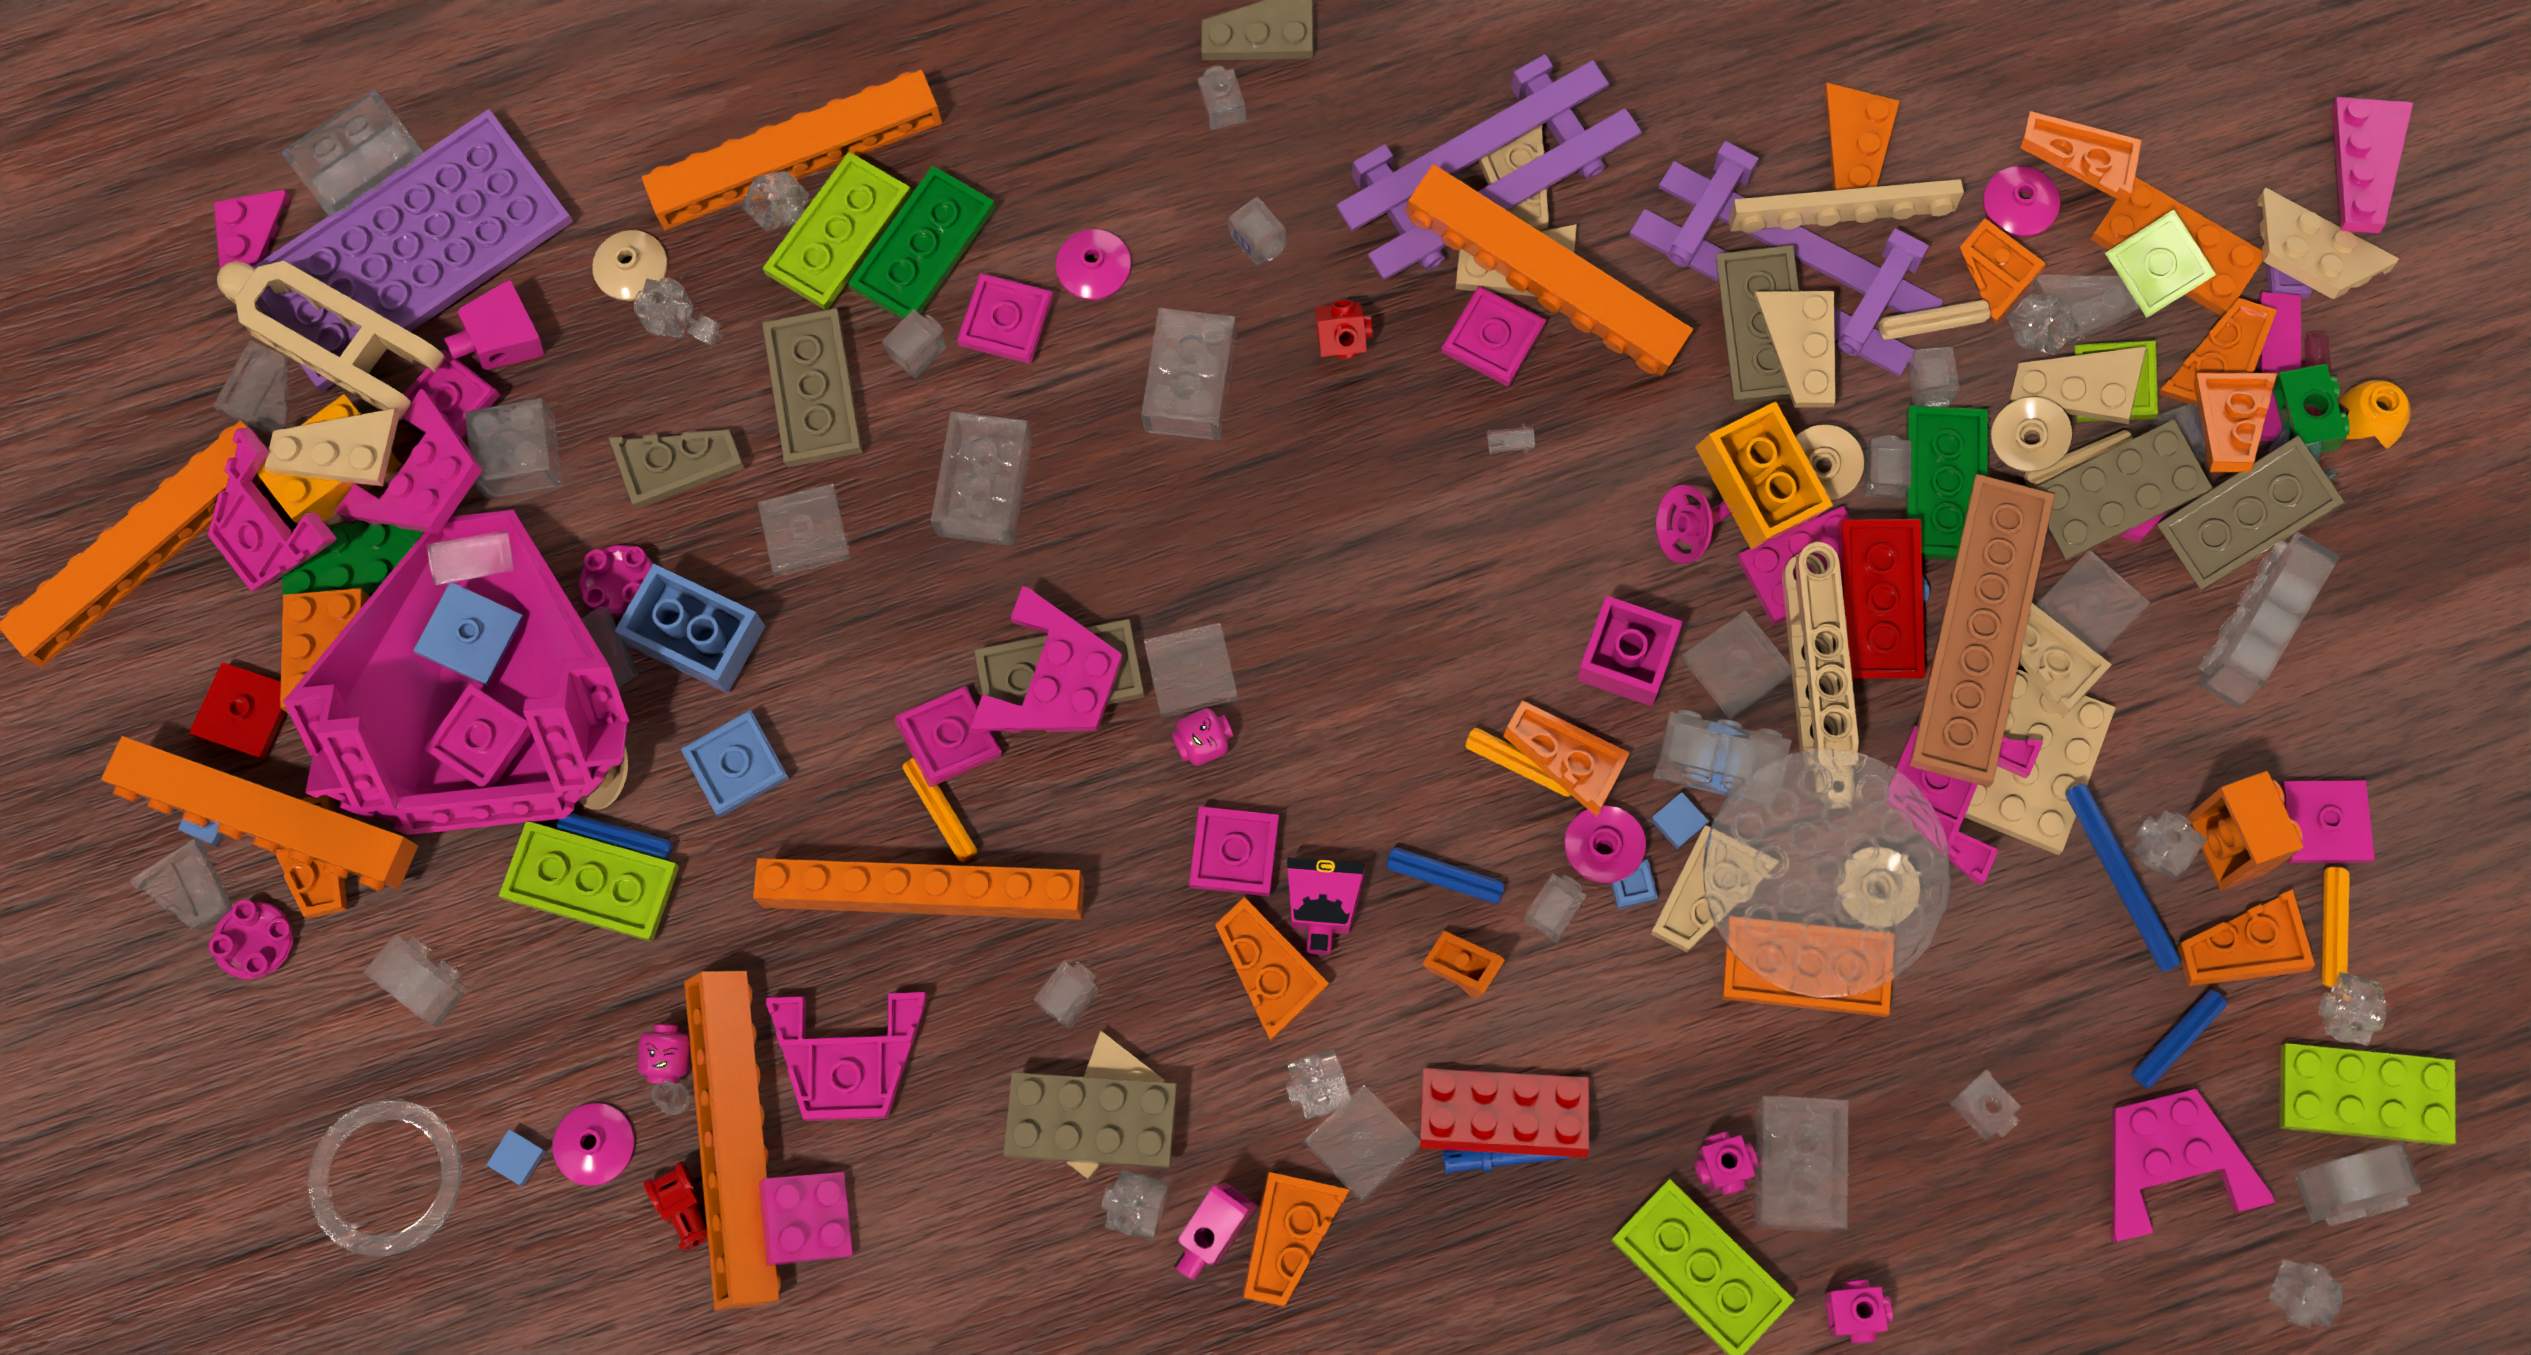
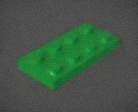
[848,165,996,326]
[1905,405,1988,560]
[282,521,424,597]

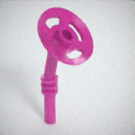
[1656,485,1731,564]

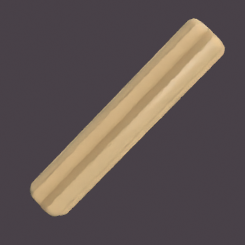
[1878,300,1991,340]
[2023,430,2133,488]

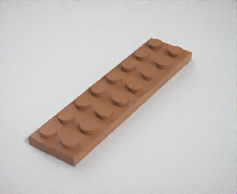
[1909,474,2055,787]

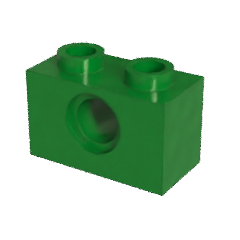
[2272,364,2350,455]

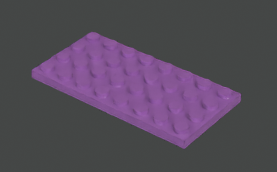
[253,109,573,393]

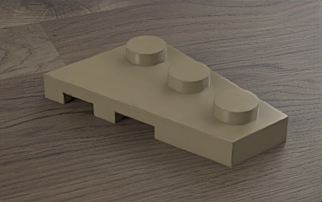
[1202,0,1313,61]
[609,430,745,510]

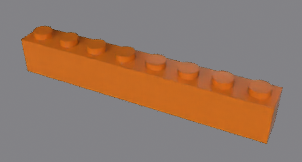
[641,69,943,231]
[1405,164,1693,377]
[0,420,268,668]
[101,736,418,892]
[753,858,1085,920]
[684,971,781,1311]

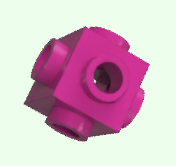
[1694,1132,1758,1196]
[1824,1280,1893,1344]

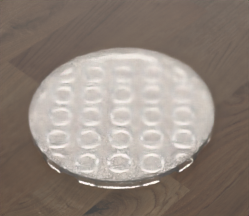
[1703,749,1951,998]

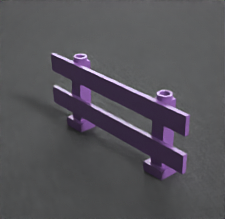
[1336,54,1642,281]
[1629,141,1943,377]

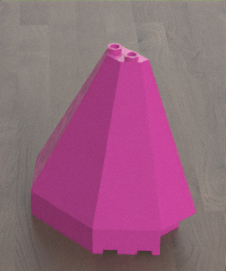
[283,510,629,835]

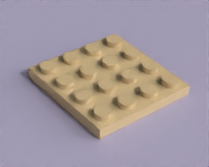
[1965,669,2116,855]

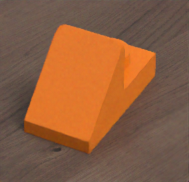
[1422,931,1505,1000]

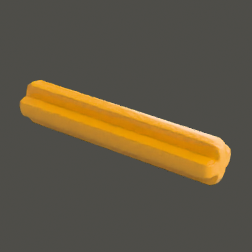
[1465,728,1571,797]
[902,758,977,862]
[2321,867,2349,988]

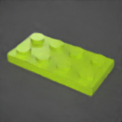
[763,152,912,310]
[499,821,679,942]
[2280,1043,2456,1146]
[1611,1179,1794,1355]

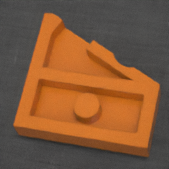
[1960,218,2046,324]

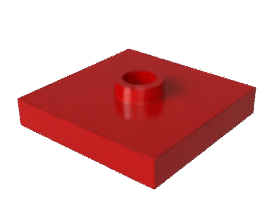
[189,662,287,761]

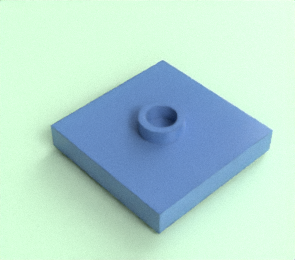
[413,582,524,686]
[681,710,789,818]

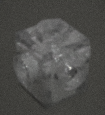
[741,171,810,231]
[634,278,693,339]
[2007,292,2079,355]
[2132,810,2208,880]
[2318,972,2386,1046]
[1285,1049,1353,1120]
[1101,1170,1169,1241]
[2268,1259,2344,1328]

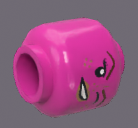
[1171,708,1233,766]
[637,1024,691,1084]

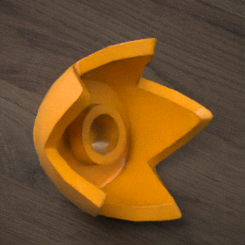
[2339,380,2411,449]

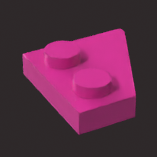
[214,189,290,269]

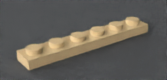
[1728,179,1964,233]

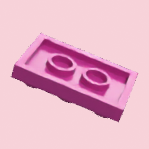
[1736,506,1851,626]

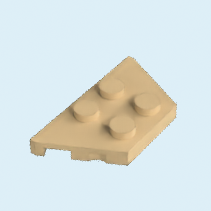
[2257,187,2399,299]

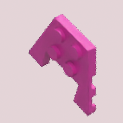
[335,389,483,534]
[208,427,337,591]
[971,586,1123,733]
[1881,726,2043,886]
[766,992,927,1121]
[2111,1089,2275,1243]

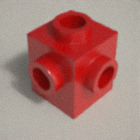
[1315,300,1373,359]

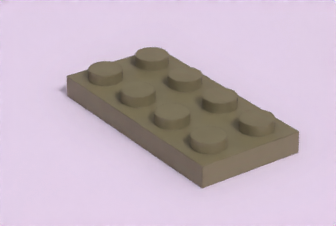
[1715,245,1799,405]
[762,308,863,468]
[2033,419,2212,562]
[2157,435,2345,591]
[974,619,1145,706]
[1003,1072,1178,1169]

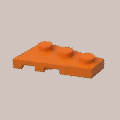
[1824,82,1900,191]
[2020,111,2142,204]
[2159,298,2277,407]
[2193,373,2277,472]
[1503,700,1630,817]
[1215,897,1329,1043]
[1242,1172,1350,1307]

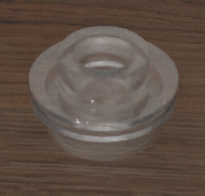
[687,314,724,347]

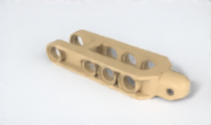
[217,260,445,420]
[1782,542,1859,809]

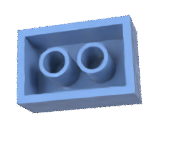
[614,563,766,694]

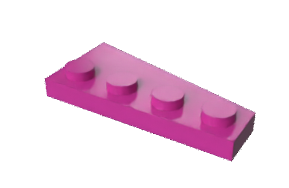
[2332,97,2413,234]

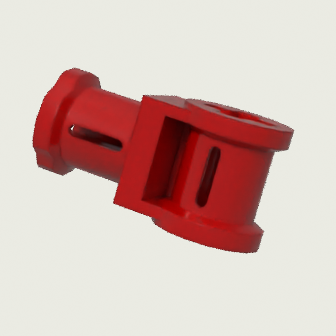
[644,1161,708,1252]

